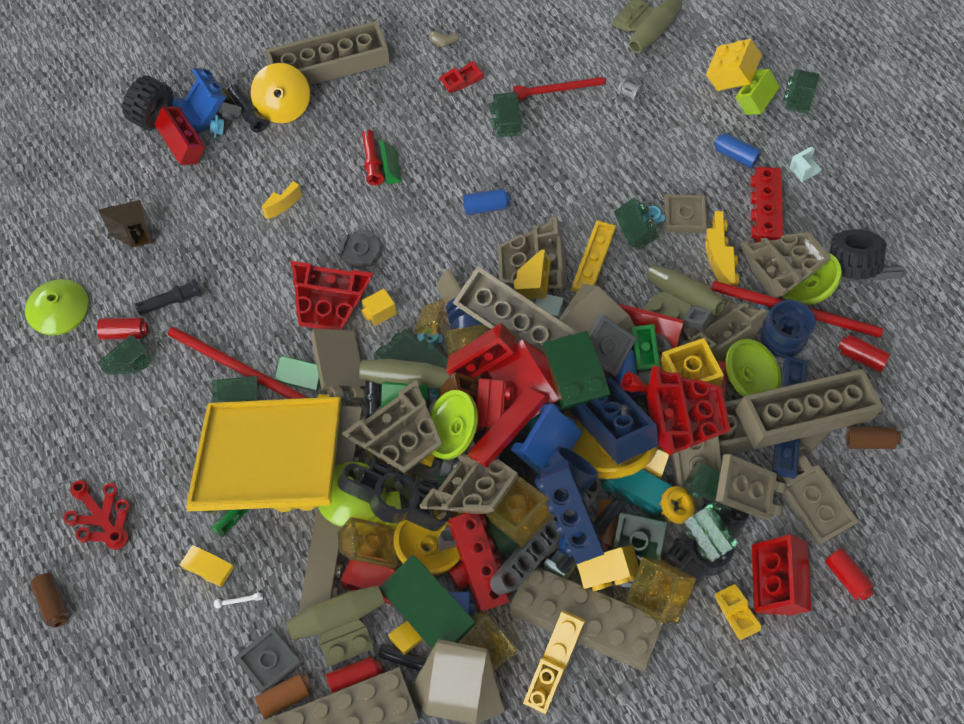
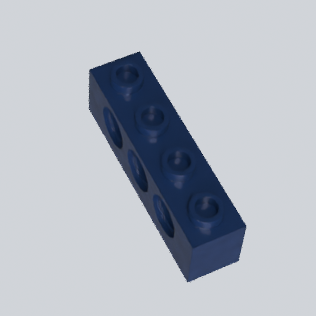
[538,460,604,564]

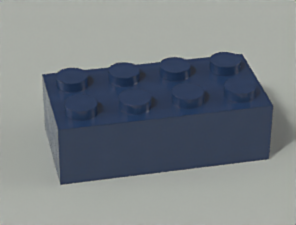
[571,374,658,465]

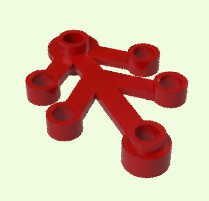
[63,480,131,550]

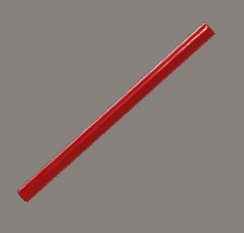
[711,280,883,338]
[168,326,309,399]

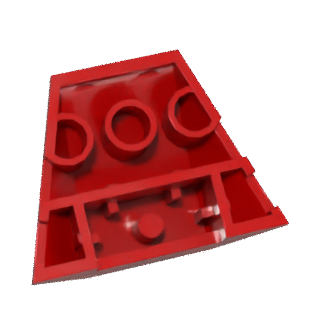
[290,260,374,330]
[487,339,558,419]
[647,365,731,456]

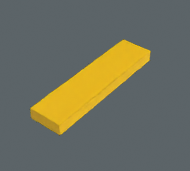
[571,220,616,292]

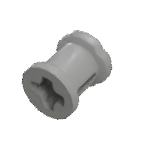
[617,78,643,102]

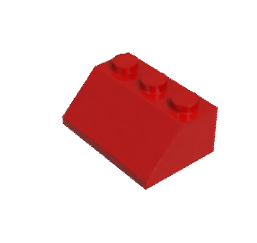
[619,303,684,355]
[752,534,812,615]

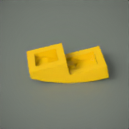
[262,181,302,219]
[180,545,234,587]
[714,584,761,641]
[388,621,425,655]

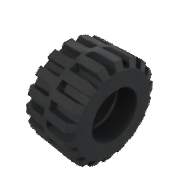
[122,75,174,131]
[830,229,887,280]

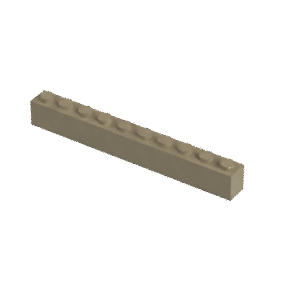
[298,406,367,614]

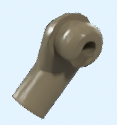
[429,31,458,47]

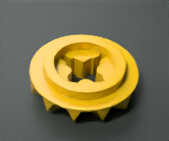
[659,486,694,524]

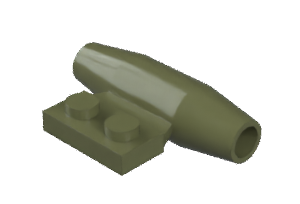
[613,0,682,53]
[643,265,726,327]
[359,359,450,404]
[286,585,384,667]

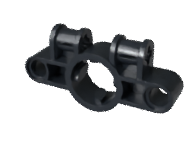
[337,455,451,532]
[661,504,750,600]

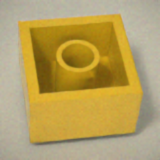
[706,39,762,91]
[660,338,724,387]
[577,545,641,591]

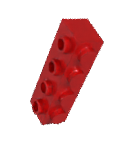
[750,167,783,243]
[448,513,510,612]

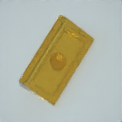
[414,299,444,335]

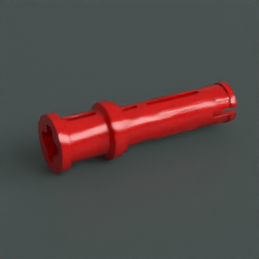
[362,130,384,186]

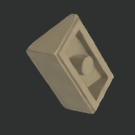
[437,268,462,304]

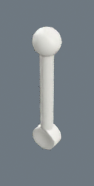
[214,593,263,608]

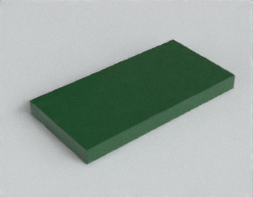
[379,554,477,649]

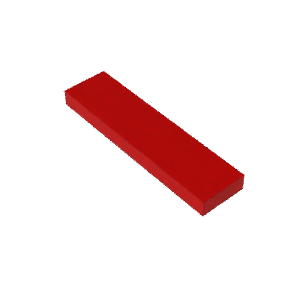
[468,387,547,468]

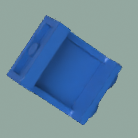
[172,68,226,132]
[511,403,583,474]

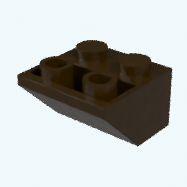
[99,200,154,248]

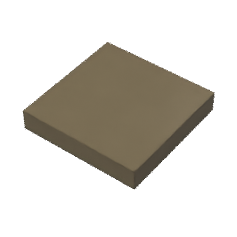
[664,194,707,233]

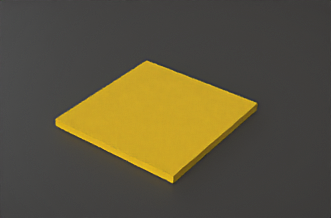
[186,397,342,511]

